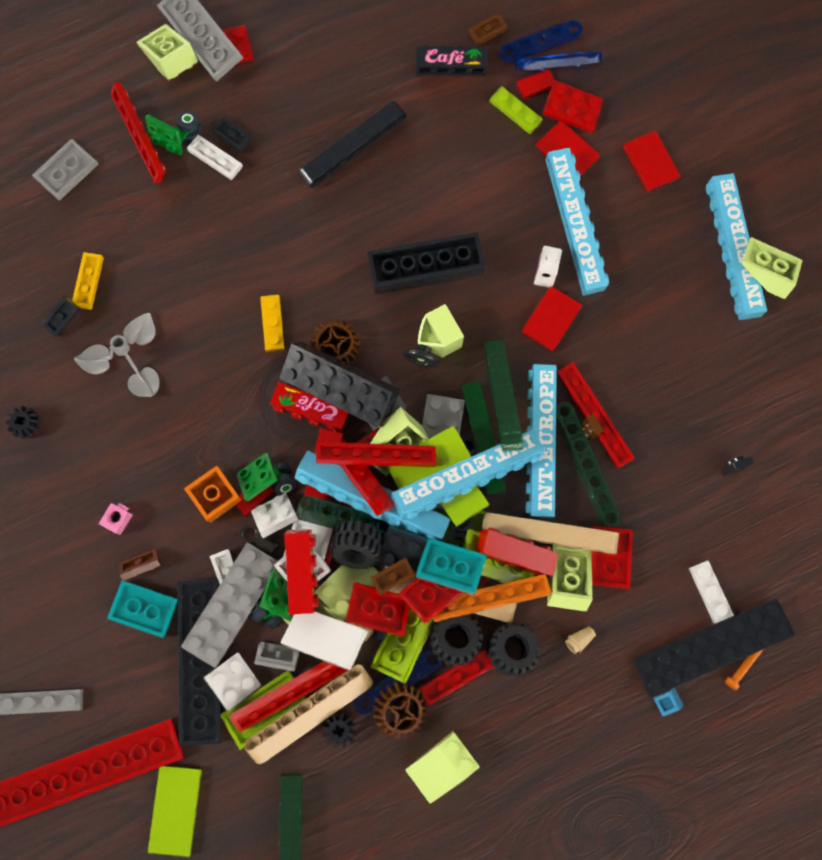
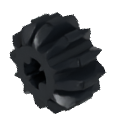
[5,406,41,439]
[322,712,356,748]

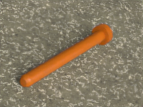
[725,649,764,690]

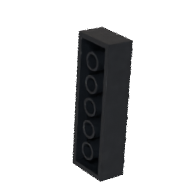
[368,232,485,294]
[279,342,401,428]

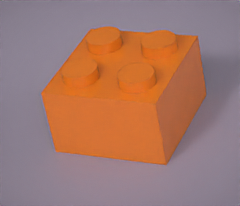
[184,466,242,523]

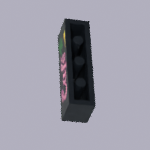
[416,45,488,76]

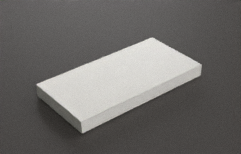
[281,612,368,670]

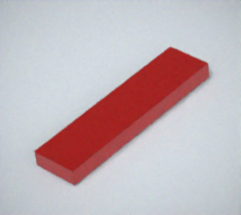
[418,648,495,706]

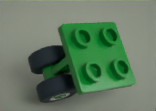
[145,110,201,155]
[237,453,297,501]
[248,570,294,629]

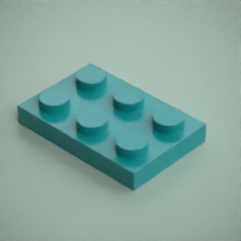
[416,538,487,595]
[107,581,178,638]

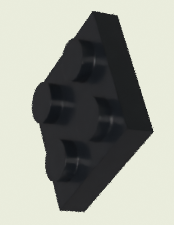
[378,525,428,575]

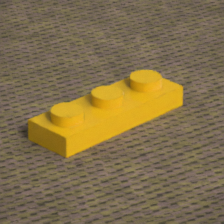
[72,252,104,310]
[260,295,285,352]

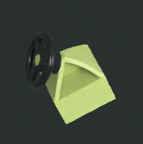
[403,304,464,368]

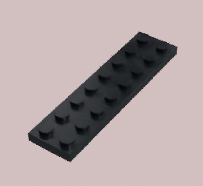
[178,579,222,746]
[632,598,796,698]

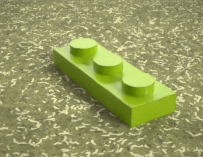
[490,87,542,134]

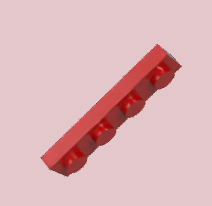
[339,464,395,516]

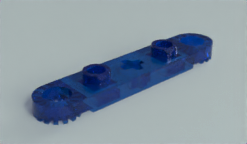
[500,19,583,63]
[515,51,602,71]
[355,649,443,714]

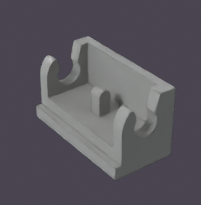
[254,642,300,671]

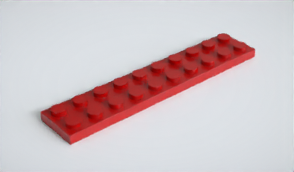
[0,718,185,827]

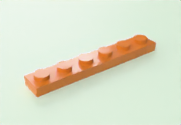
[433,574,551,622]

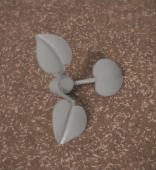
[74,313,160,397]

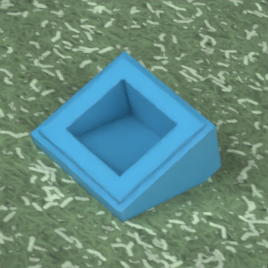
[653,688,683,716]

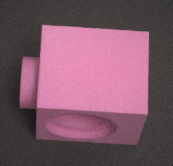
[99,503,133,535]

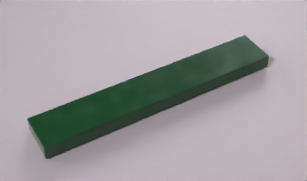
[461,381,506,496]

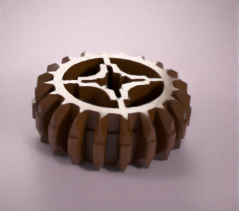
[309,319,361,364]
[373,682,428,739]

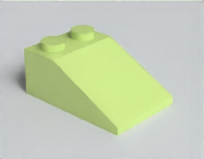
[137,24,198,80]
[742,237,803,299]
[370,407,429,476]
[547,545,592,611]
[315,565,379,621]
[405,731,480,804]

